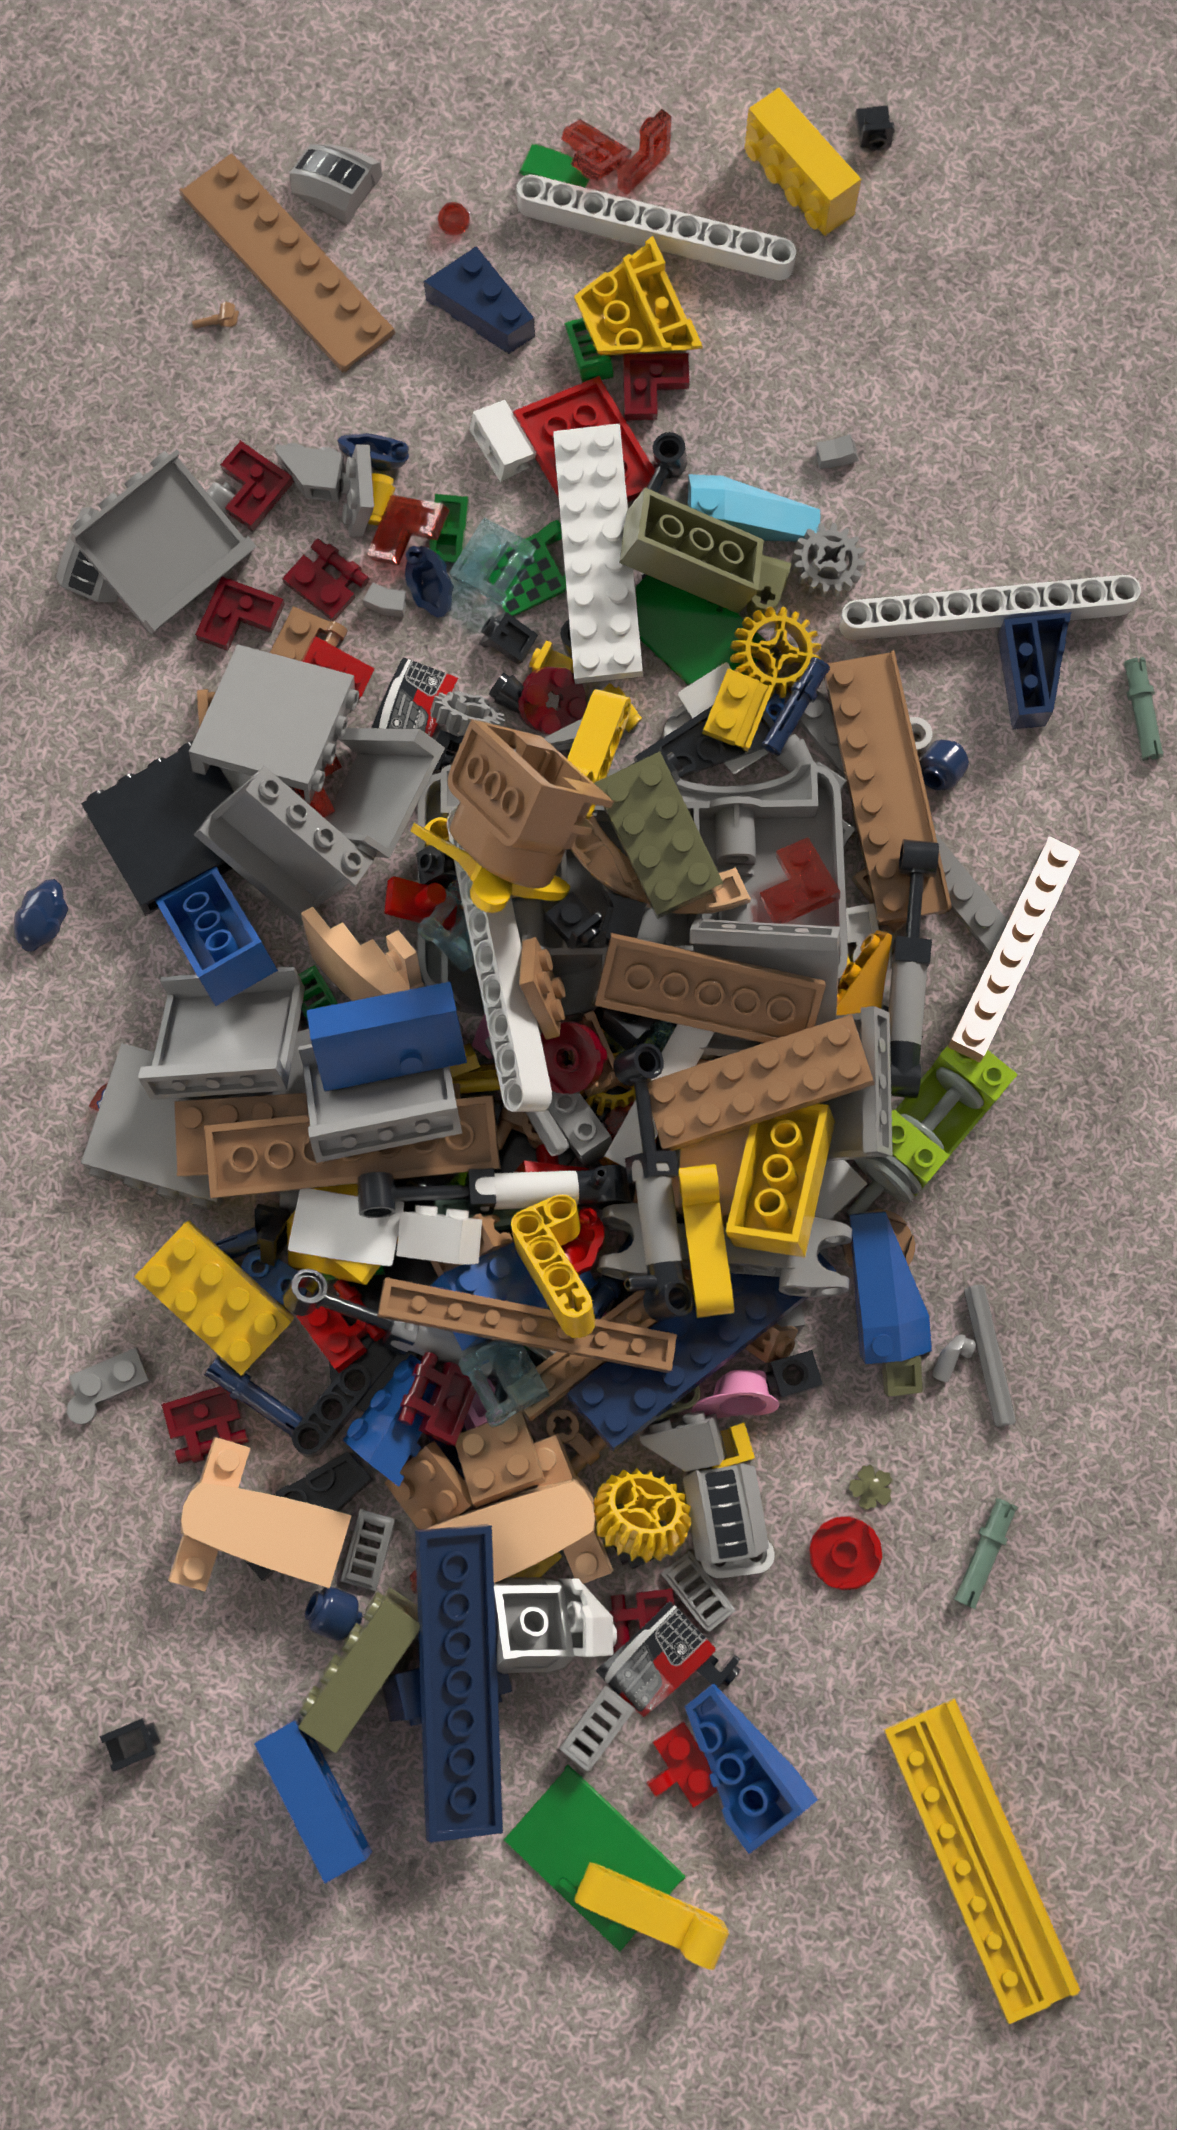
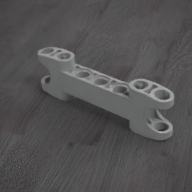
[597,1203,852,1297]

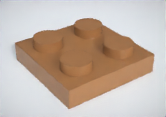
[519,937,565,1040]
[456,1410,545,1507]
[385,1441,473,1530]

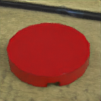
[809,1516,883,1590]

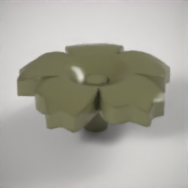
[848,1465,893,1510]

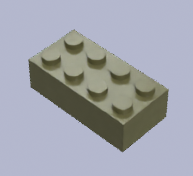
[619,488,764,614]
[594,752,723,919]
[298,1587,420,1753]

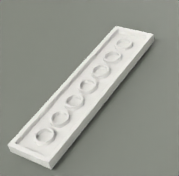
[553,424,643,684]

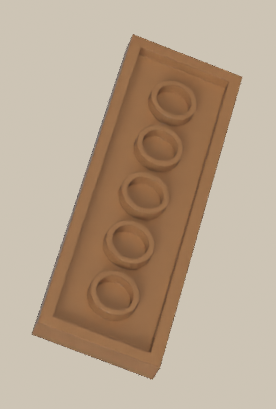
[595,933,826,1043]
[648,1014,875,1151]

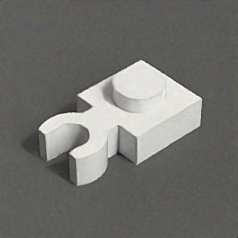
[846,903,879,962]

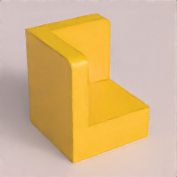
[710,1423,755,1469]

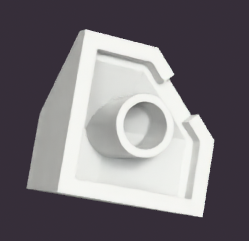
[558,1579,617,1657]

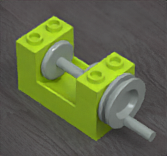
[846,1044,1018,1216]

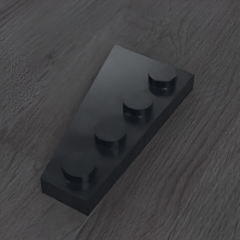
[634,705,775,778]
[244,1452,373,1581]

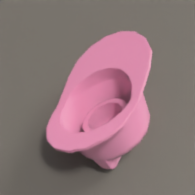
[691,1370,779,1418]

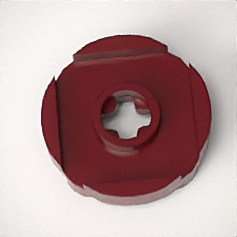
[518,667,588,735]
[540,1021,607,1094]

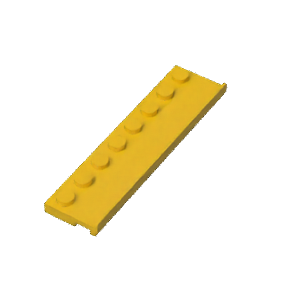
[883,1698,1081,2024]

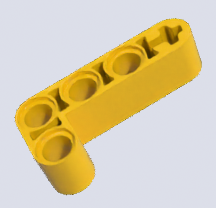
[567,689,631,819]
[678,1164,734,1318]
[511,1195,595,1338]
[574,1863,729,1970]

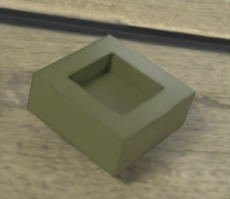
[882,1356,923,1397]

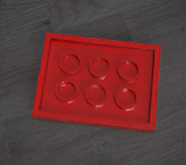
[513,376,655,503]

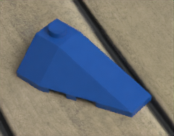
[849,1211,932,1364]
[685,1684,818,1854]

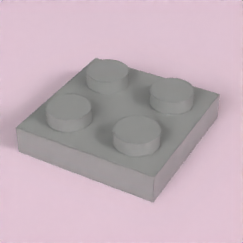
[341,444,374,537]

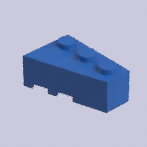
[343,1354,436,1487]

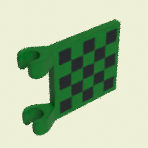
[480,520,567,617]

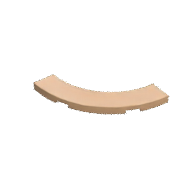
[571,815,751,914]

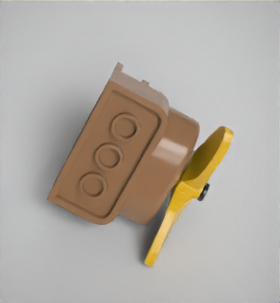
[410,719,614,913]

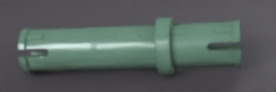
[1124,657,1164,761]
[953,1498,1018,1610]

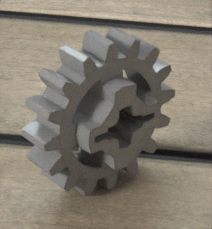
[792,523,866,597]
[430,691,505,737]

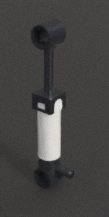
[357,1165,631,1218]

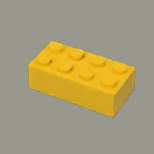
[744,87,861,236]
[725,1104,835,1257]
[134,1220,294,1376]

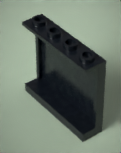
[81,741,234,916]

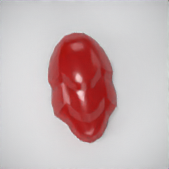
[561,1207,604,1276]

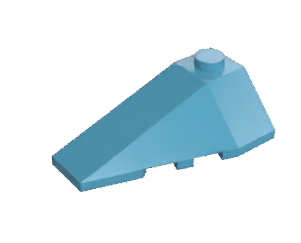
[688,474,820,542]

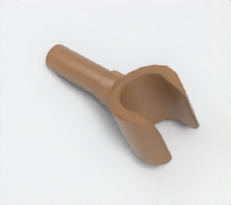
[192,302,239,329]

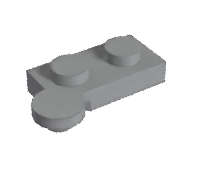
[67,1348,151,1425]

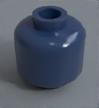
[919,739,969,790]
[305,1586,363,1641]

